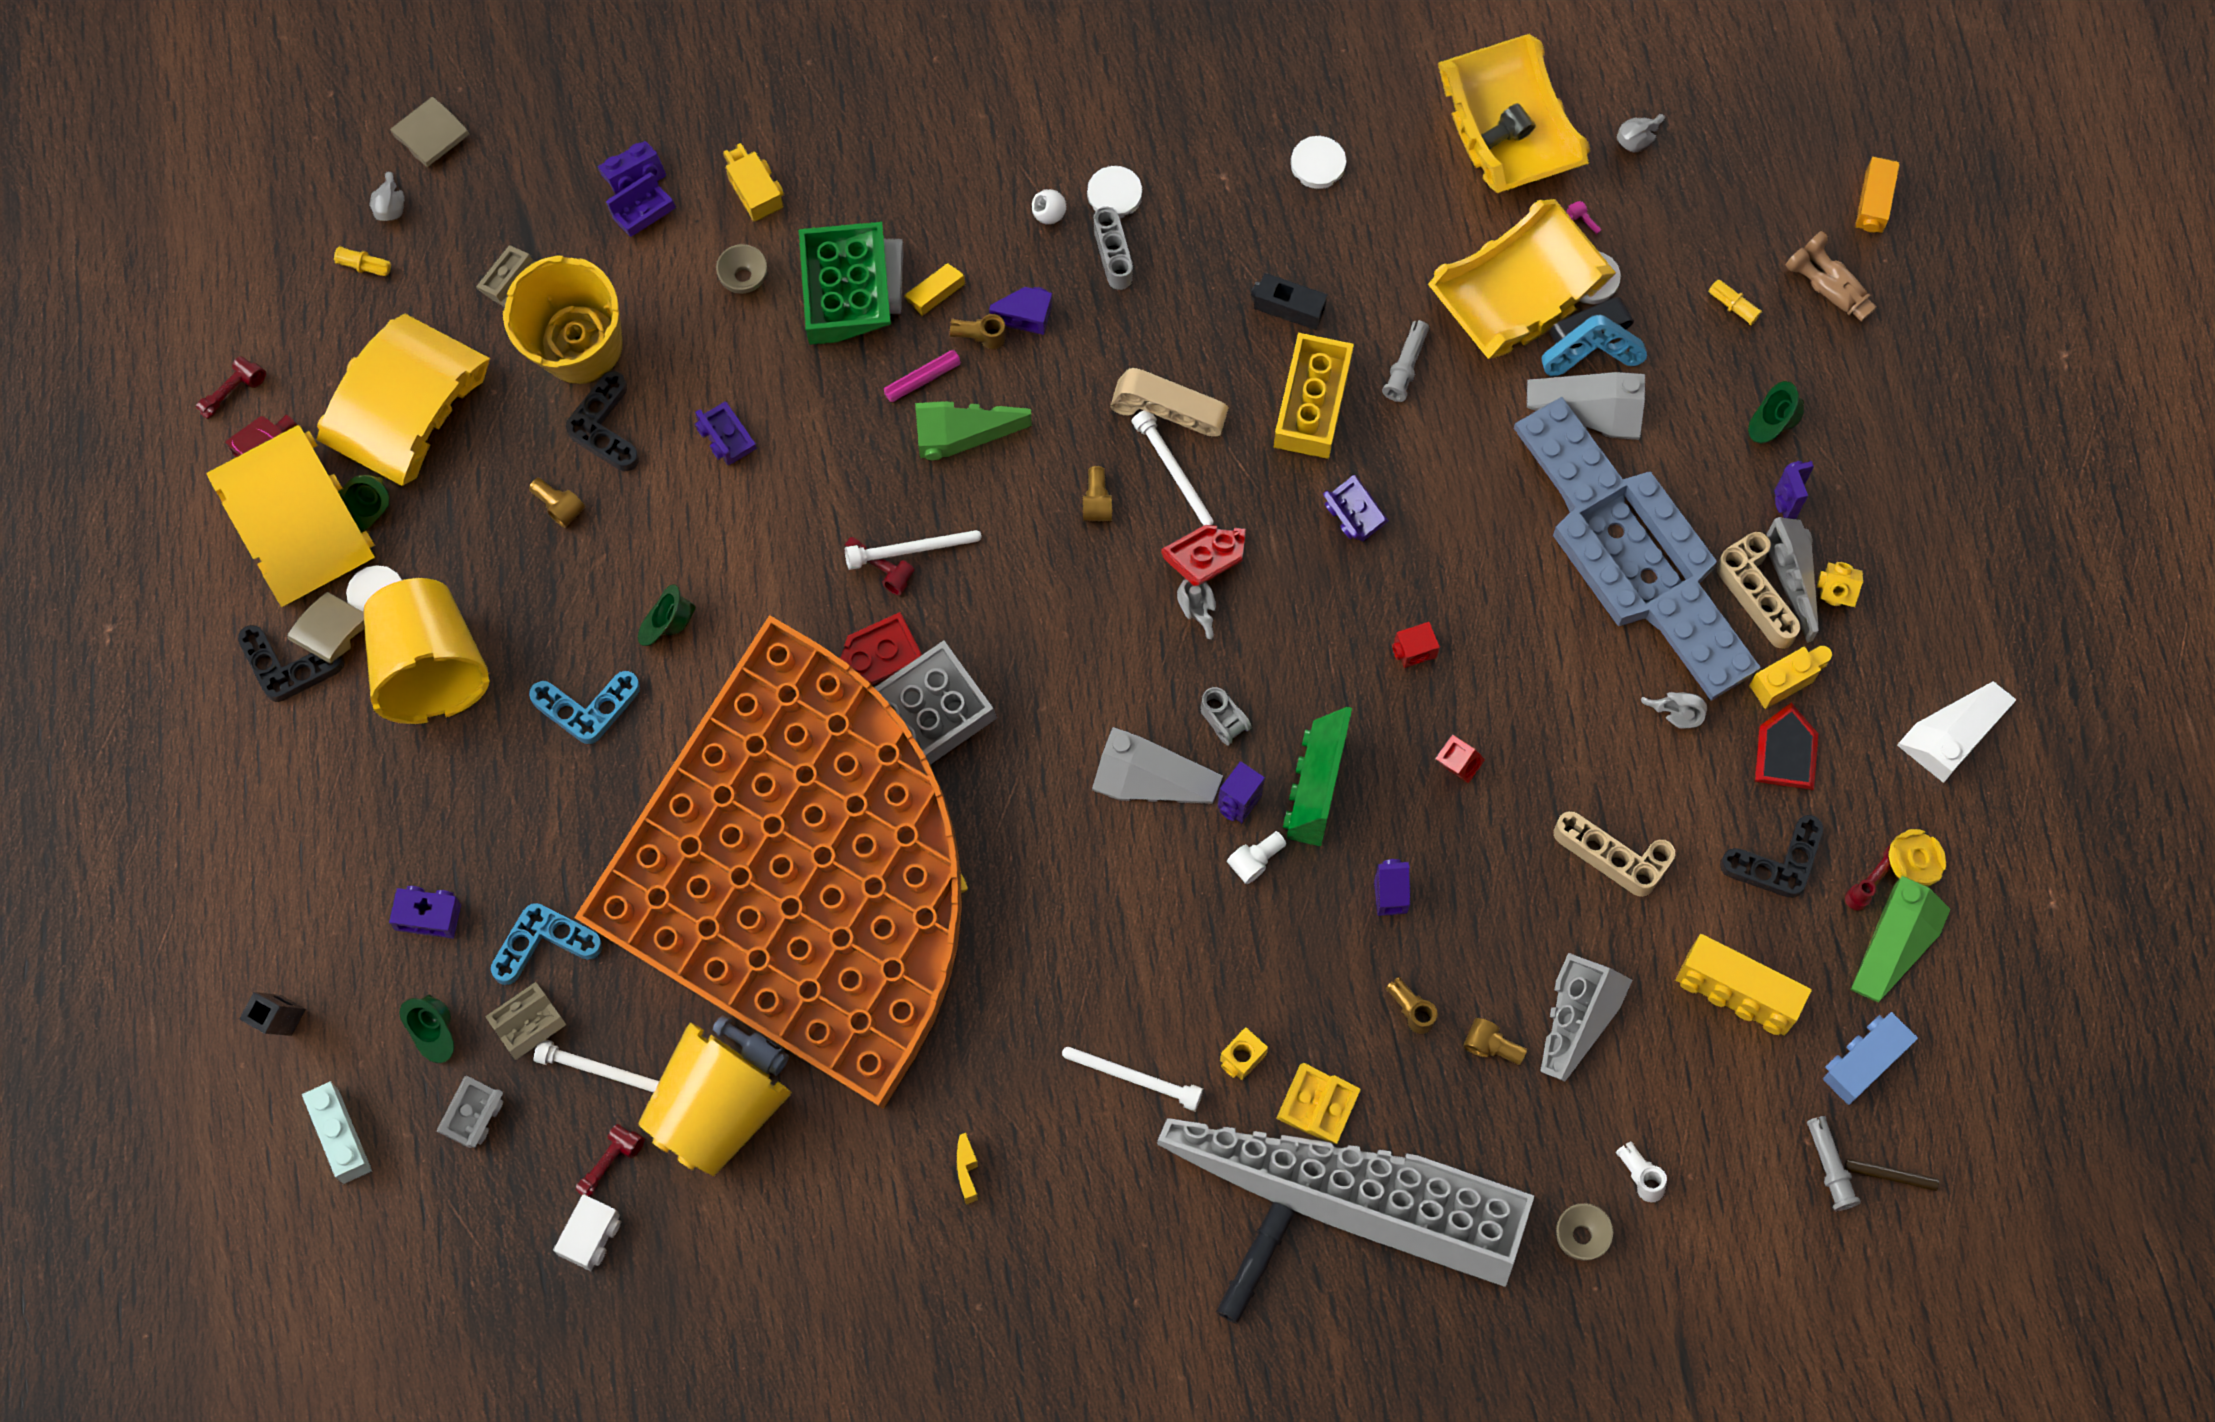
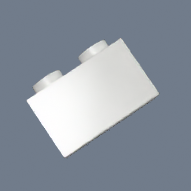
[554,1194,621,1271]

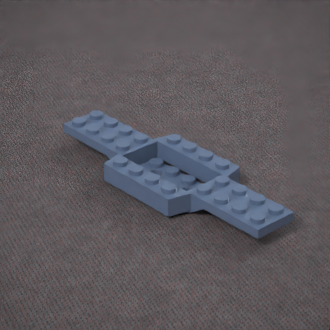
[1514,397,1761,701]

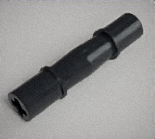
[1216,1202,1295,1324]

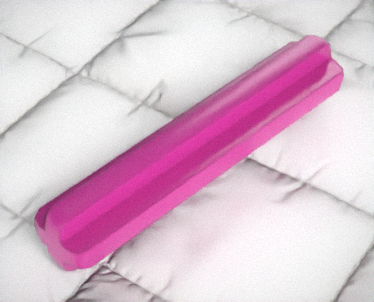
[884,350,961,402]

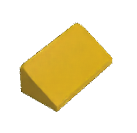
[904,263,965,316]

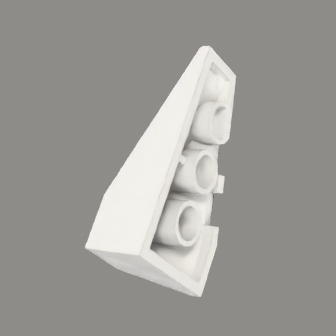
[1897,681,2016,783]

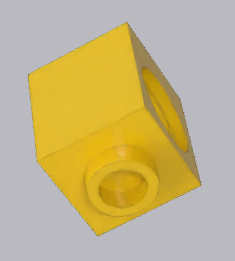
[1220,1027,1268,1081]

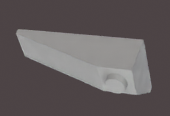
[1527,372,1645,440]
[1541,953,1632,1082]

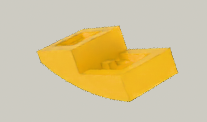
[957,1133,978,1205]

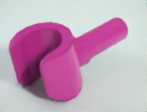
[1566,201,1601,235]

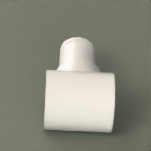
[1227,831,1286,884]
[1616,1142,1667,1202]

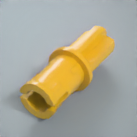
[334,246,391,276]
[1709,280,1762,325]

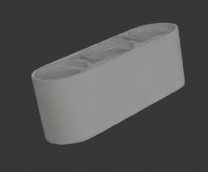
[1094,206,1133,290]
[884,239,903,314]

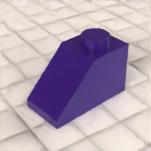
[989,287,1052,335]

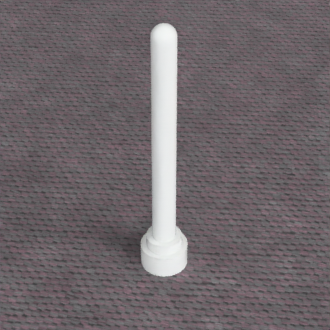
[1132,410,1213,526]
[845,530,982,570]
[533,1039,659,1092]
[1062,1047,1203,1111]

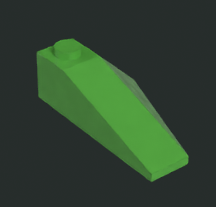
[915,402,1032,460]
[1850,876,1951,1002]

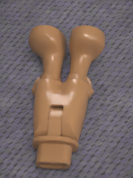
[1785,231,1877,322]

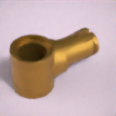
[950,314,1006,349]
[1083,466,1112,521]
[529,477,585,528]
[1385,976,1437,1034]
[1463,1018,1527,1065]

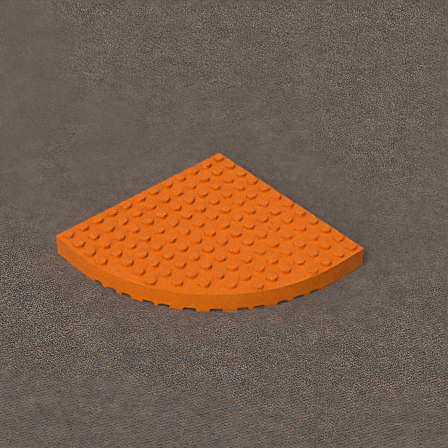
[574,615,962,1109]

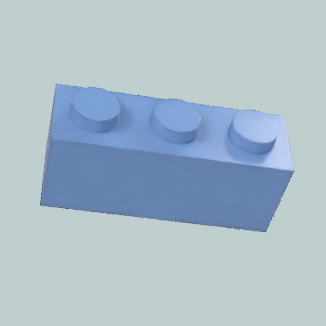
[1823,1012,1918,1105]

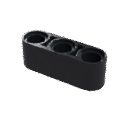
[1549,297,1634,349]

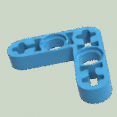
[1541,315,1647,376]
[529,671,640,744]
[491,903,602,985]

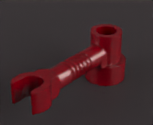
[195,356,266,419]
[844,537,915,596]
[1845,845,1891,911]
[575,1124,645,1197]

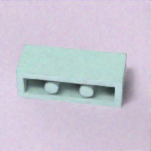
[302,1081,372,1184]

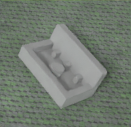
[436,1076,503,1148]

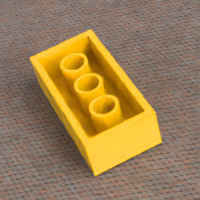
[1273,333,1354,459]
[1675,933,1812,1036]

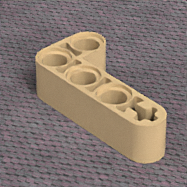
[1110,368,1228,437]
[1717,532,1800,649]
[1554,811,1675,897]

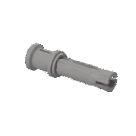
[1382,320,1430,402]
[1807,1116,1861,1211]

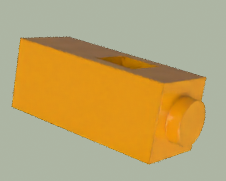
[1855,157,1900,233]

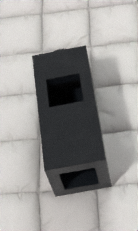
[1251,273,1328,330]
[239,992,306,1036]

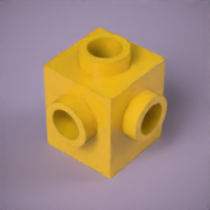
[1816,562,1863,607]

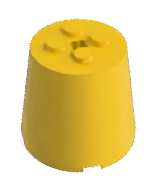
[503,256,623,384]
[363,578,490,724]
[638,1022,792,1176]

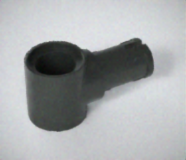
[1481,103,1536,150]

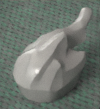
[1616,114,1665,152]
[369,172,404,221]
[1177,579,1216,639]
[1641,692,1707,728]

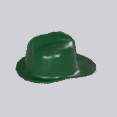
[1748,381,1804,443]
[338,475,389,532]
[638,584,696,646]
[399,994,454,1063]

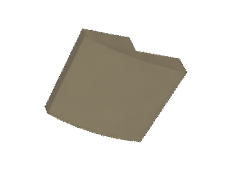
[390,97,470,167]
[476,245,535,307]
[287,592,365,663]
[485,982,566,1060]

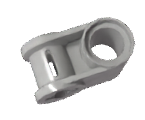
[1200,687,1252,746]

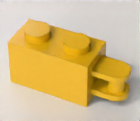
[723,143,784,222]
[1749,646,1832,709]

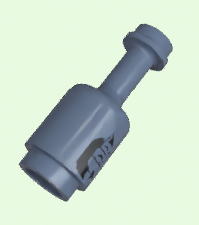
[713,1015,789,1076]

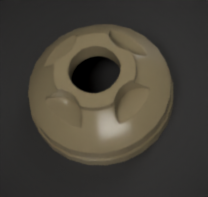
[716,244,767,294]
[1556,1204,1613,1261]

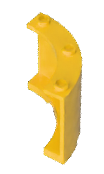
[1438,34,1590,193]
[1428,199,1616,359]
[316,314,490,486]
[206,425,375,607]

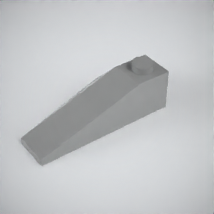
[1766,517,1819,643]
[1092,727,1223,804]

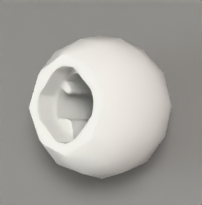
[1032,189,1066,224]

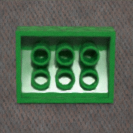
[799,222,891,345]
[1283,707,1352,846]

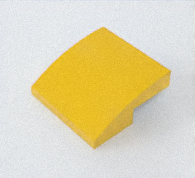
[1276,1063,1360,1144]

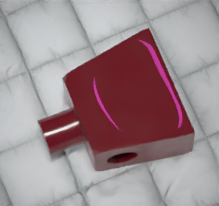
[225,415,297,457]

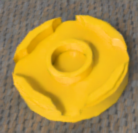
[1889,829,1947,887]

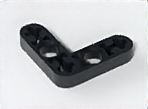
[566,371,639,471]
[238,625,345,702]
[1720,815,1823,898]

